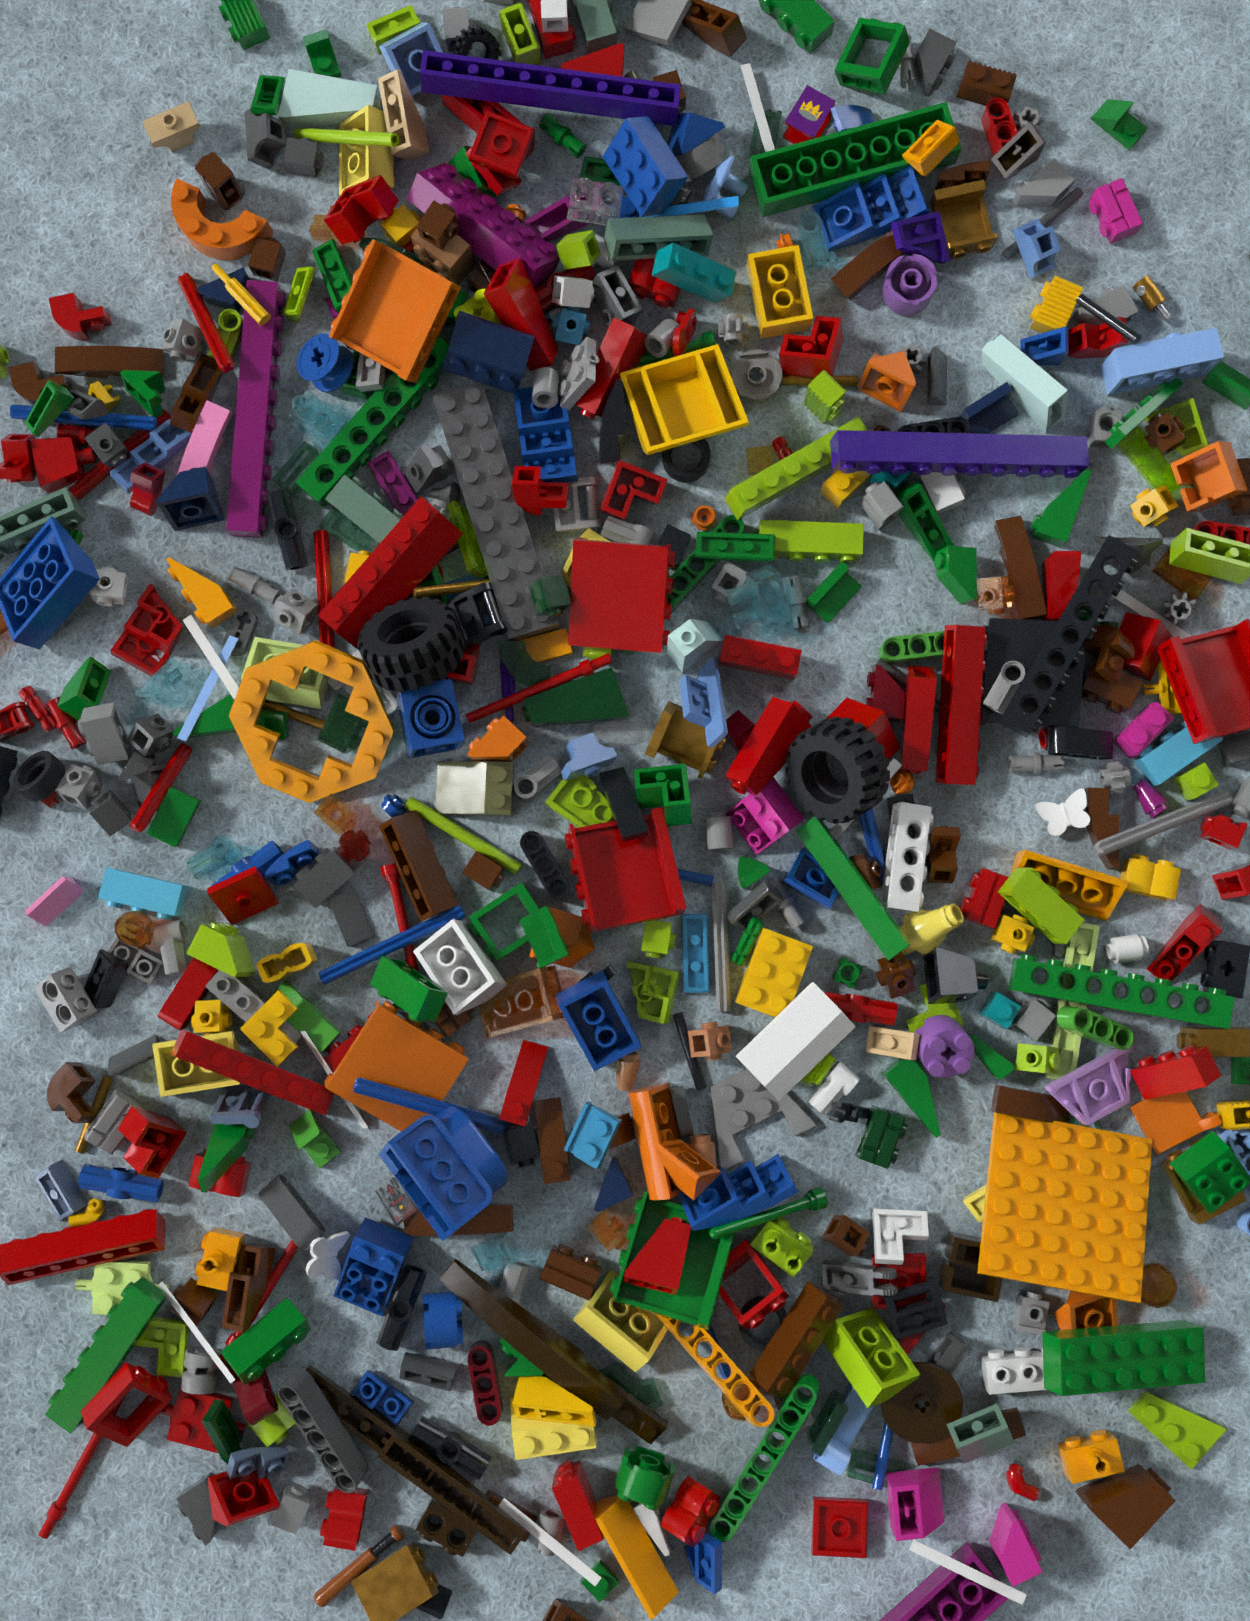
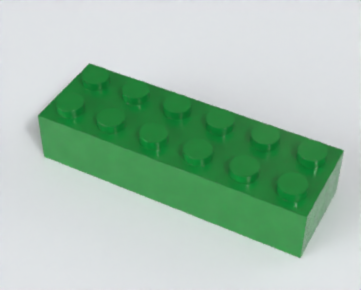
[1042,1320,1206,1396]

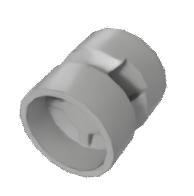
[180,1347,221,1395]

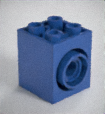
[396,679,465,759]

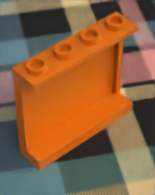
[329,239,461,383]
[324,1000,469,1132]

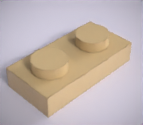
[866,1026,920,1061]

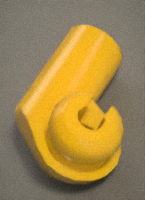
[69,1198,105,1227]

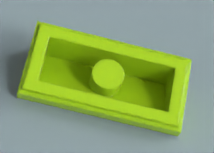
[283,266,315,323]

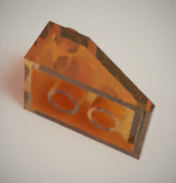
[479,966,565,1039]

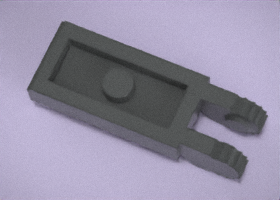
[822,1260,898,1296]

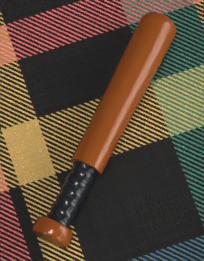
[314,1524,405,1607]

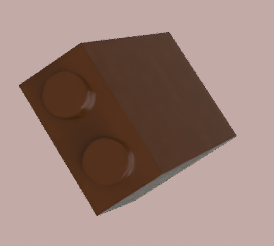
[1075,1464,1176,1550]

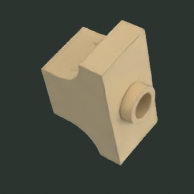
[142,101,201,152]

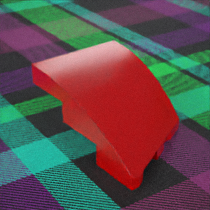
[110,584,183,679]

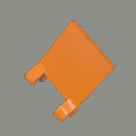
[1129,1091,1222,1155]

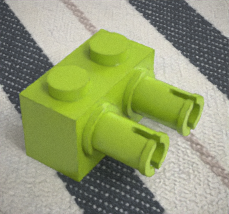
[750,1217,813,1278]

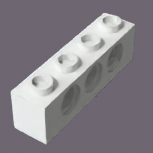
[881,802,934,912]

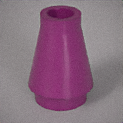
[1132,779,1170,819]

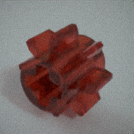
[337,829,372,862]

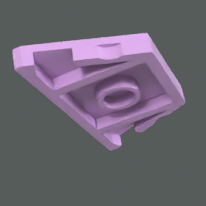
[1045,1046,1133,1125]

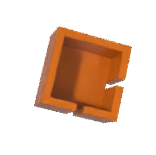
[1170,441,1248,512]

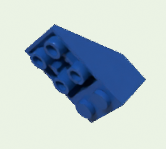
[334,1217,414,1316]

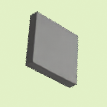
[624,0,692,46]

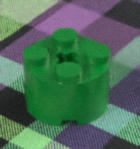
[614,1446,676,1510]

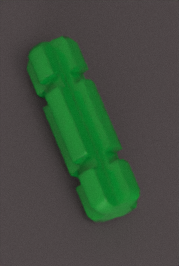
[731,917,764,966]

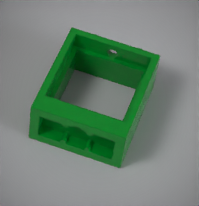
[835,17,910,95]
[468,882,540,961]

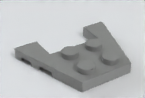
[710,1069,816,1169]

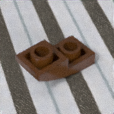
[935,161,990,190]

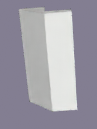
[736,982,855,1101]

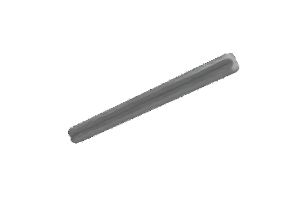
[1094,791,1233,856]

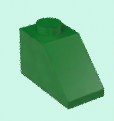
[934,545,977,604]
[57,656,111,720]

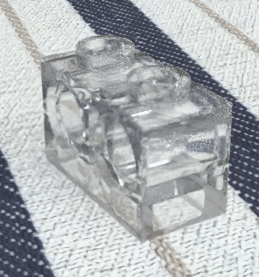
[567,178,623,226]

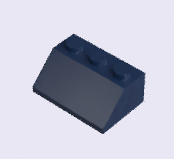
[442,311,534,394]

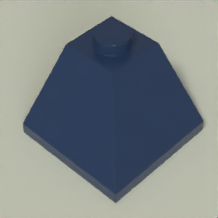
[157,467,224,531]

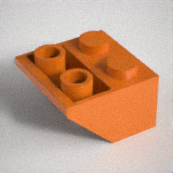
[467,715,530,762]

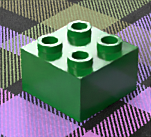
[1169,1131,1250,1214]

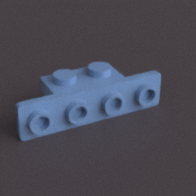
[679,657,728,748]

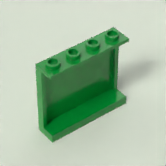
[610,1191,736,1330]

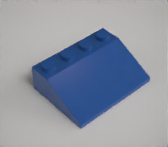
[0,517,100,650]

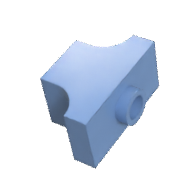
[1012,219,1061,279]
[561,732,617,781]

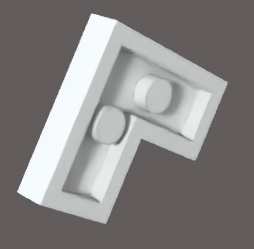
[872,1209,929,1265]

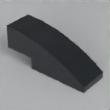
[599,378,628,464]

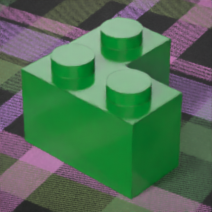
[634,763,693,826]

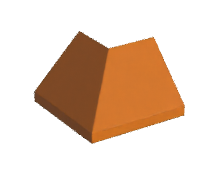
[856,351,916,412]
[529,906,595,968]
[655,1139,721,1200]
[1053,1291,1118,1330]

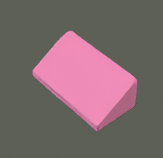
[25,877,84,926]

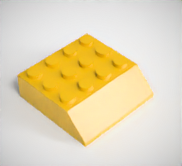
[619,344,749,455]

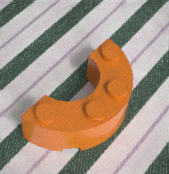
[171,178,274,260]

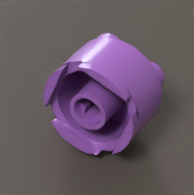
[881,254,937,317]
[914,1015,974,1078]

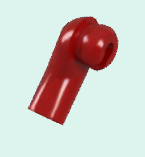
[1006,1463,1039,1501]

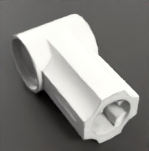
[807,1060,860,1116]

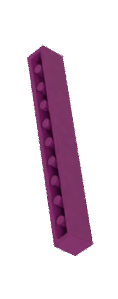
[226,280,286,538]

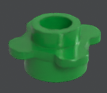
[832,958,863,988]

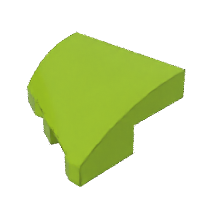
[1145,398,1209,456]
[627,961,680,1024]

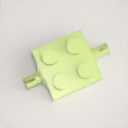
[75,1259,169,1315]

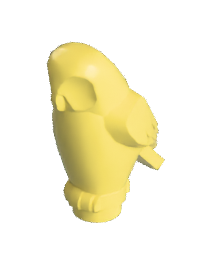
[899,903,964,956]

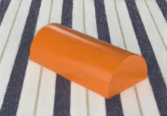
[628,1082,682,1200]

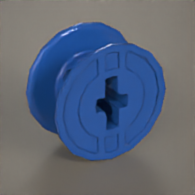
[297,334,354,392]

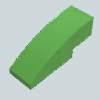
[268,980,342,1053]

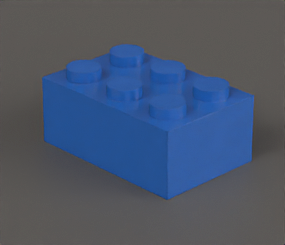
[602,116,688,217]
[556,970,642,1072]

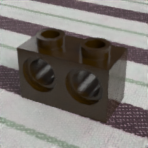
[415,1498,477,1557]

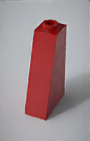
[483,258,559,371]
[575,317,648,420]
[900,666,937,774]
[725,696,812,796]

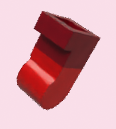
[130,462,165,516]

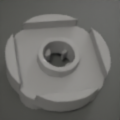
[731,349,782,402]

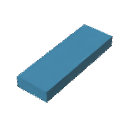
[681,913,710,993]

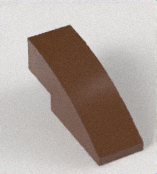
[831,230,906,300]
[170,354,223,433]
[1083,788,1119,869]
[991,1084,1070,1123]
[222,1243,276,1332]

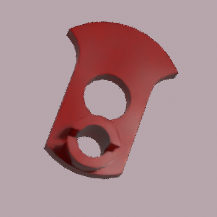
[673,308,697,357]

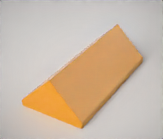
[1010,850,1128,921]
[595,1495,679,1620]

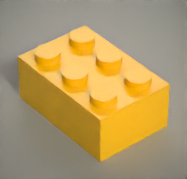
[746,245,813,339]
[734,928,813,1017]

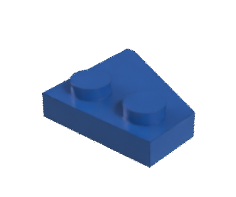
[684,1532,722,1594]

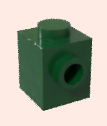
[529,574,571,618]

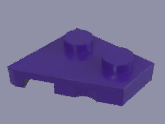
[891,211,950,264]

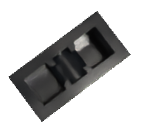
[1200,940,1250,999]

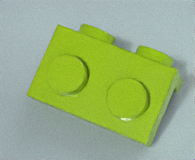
[366,4,421,55]

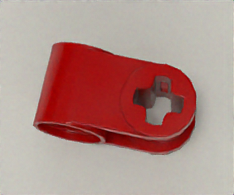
[0,702,35,741]

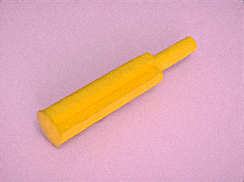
[212,264,271,326]

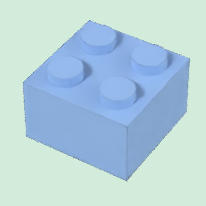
[379,22,443,96]

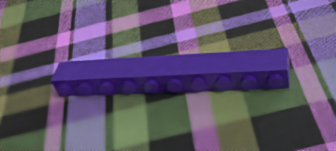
[420,50,681,126]
[830,430,1090,478]

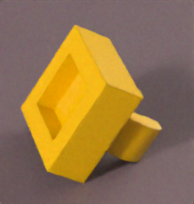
[88,381,121,413]

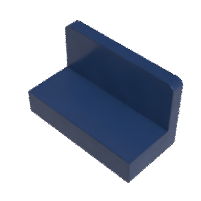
[960,382,1019,434]

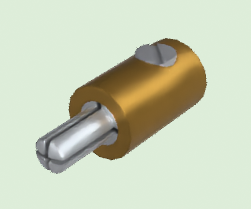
[1132,275,1172,322]

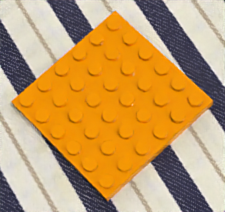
[977,1112,1152,1303]

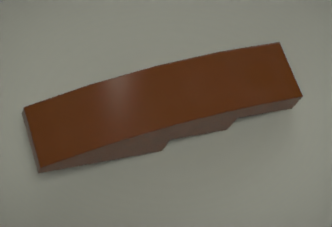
[55,346,163,378]
[995,515,1047,620]
[403,1204,514,1236]
[910,1407,1026,1466]

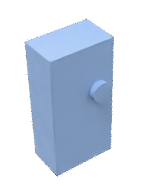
[1100,327,1224,396]

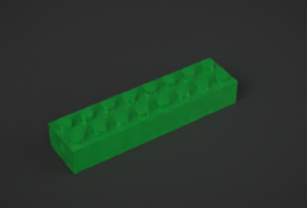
[748,102,961,218]

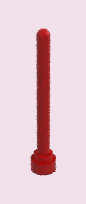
[380,863,419,972]

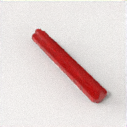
[130,743,192,833]

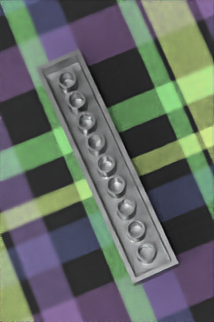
[432,382,560,644]

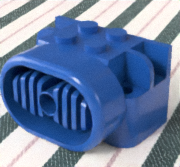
[378,1106,508,1241]

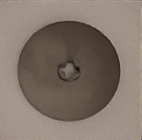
[880,1362,963,1443]

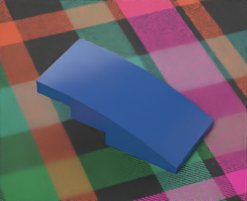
[813,165,930,252]
[514,383,578,483]
[678,1154,799,1231]

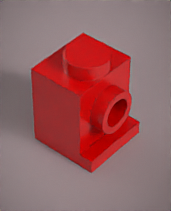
[1200,815,1248,850]

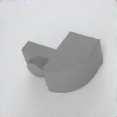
[675,134,726,179]

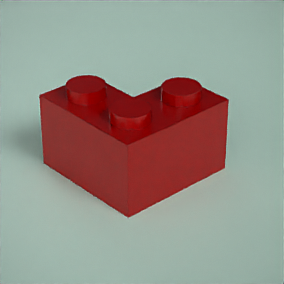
[324,175,399,245]
[779,316,844,378]
[599,460,668,520]
[827,697,900,760]
[118,1106,187,1179]

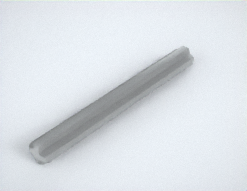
[712,882,731,1012]

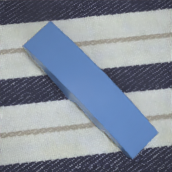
[110,419,192,494]

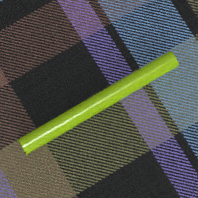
[293,128,399,147]
[404,796,522,875]

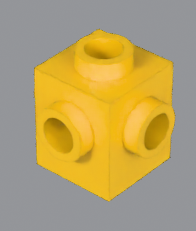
[1130,485,1179,527]
[990,915,1035,955]
[191,1000,233,1036]

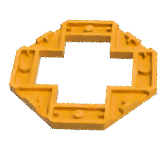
[229,640,396,803]

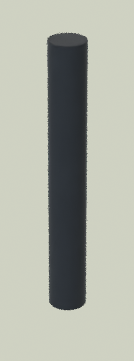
[1076,294,1142,344]
[673,1012,706,1091]

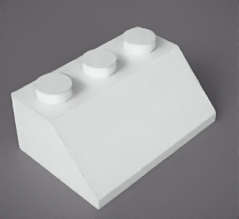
[413,919,507,1015]

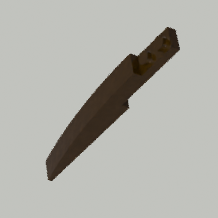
[439,1258,668,1445]
[306,1365,527,1555]

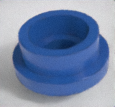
[381,794,406,817]

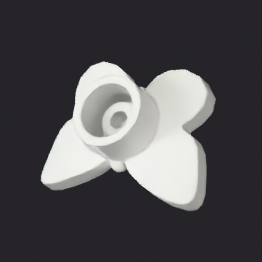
[1035,788,1091,836]
[306,1231,350,1280]

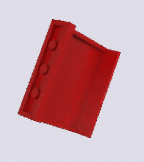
[568,537,675,653]
[1157,619,1250,744]
[564,807,686,933]

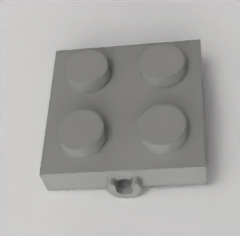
[559,337,599,410]

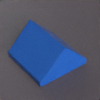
[667,112,725,156]
[782,848,839,909]

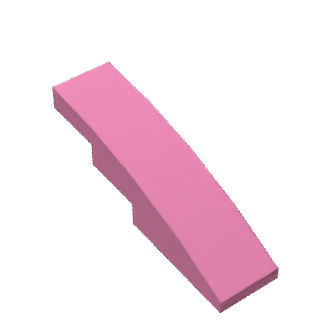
[177,400,232,475]

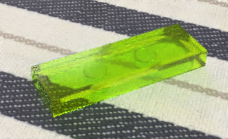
[1118,425,1182,494]
[447,501,488,579]

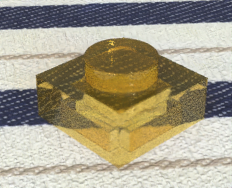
[746,445,774,476]

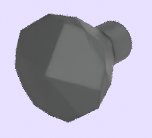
[431,482,460,508]

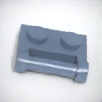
[210,1084,272,1128]

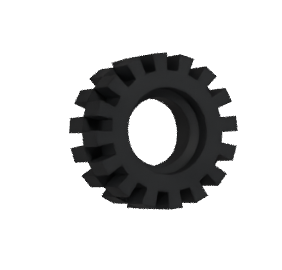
[452,25,501,60]

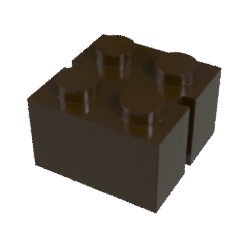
[939,1231,1003,1302]

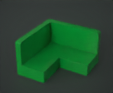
[520,906,571,969]

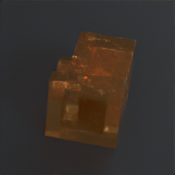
[313,793,358,835]
[587,1207,628,1251]

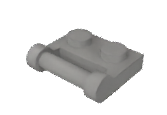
[553,477,602,534]

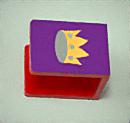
[783,85,836,144]

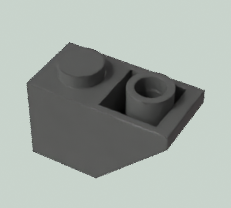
[915,29,957,97]
[177,1472,219,1546]

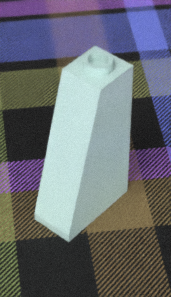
[278,69,383,129]
[982,335,1068,433]
[666,619,723,673]

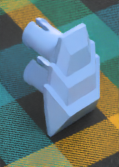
[700,155,749,220]

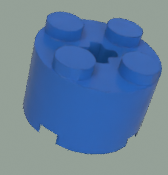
[423,1291,463,1350]

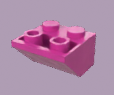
[726,777,805,855]
[885,1467,945,1541]
[989,1502,1042,1587]

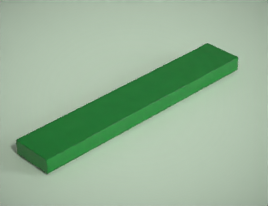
[796,816,911,961]

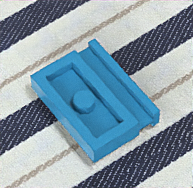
[564,1101,622,1169]

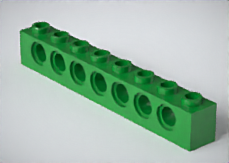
[295,336,448,508]
[1008,954,1234,1029]

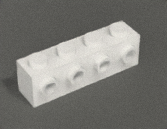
[981,1346,1047,1395]

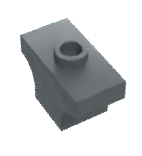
[245,109,286,168]
[403,444,454,495]

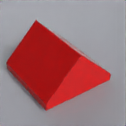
[1118,612,1171,682]
[208,1470,280,1527]

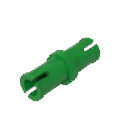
[539,113,587,159]

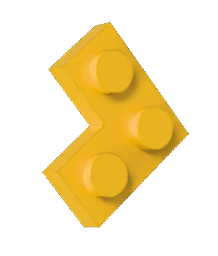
[240,990,299,1067]

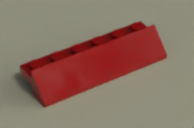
[318,496,463,650]

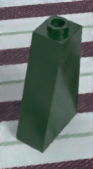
[521,667,630,727]

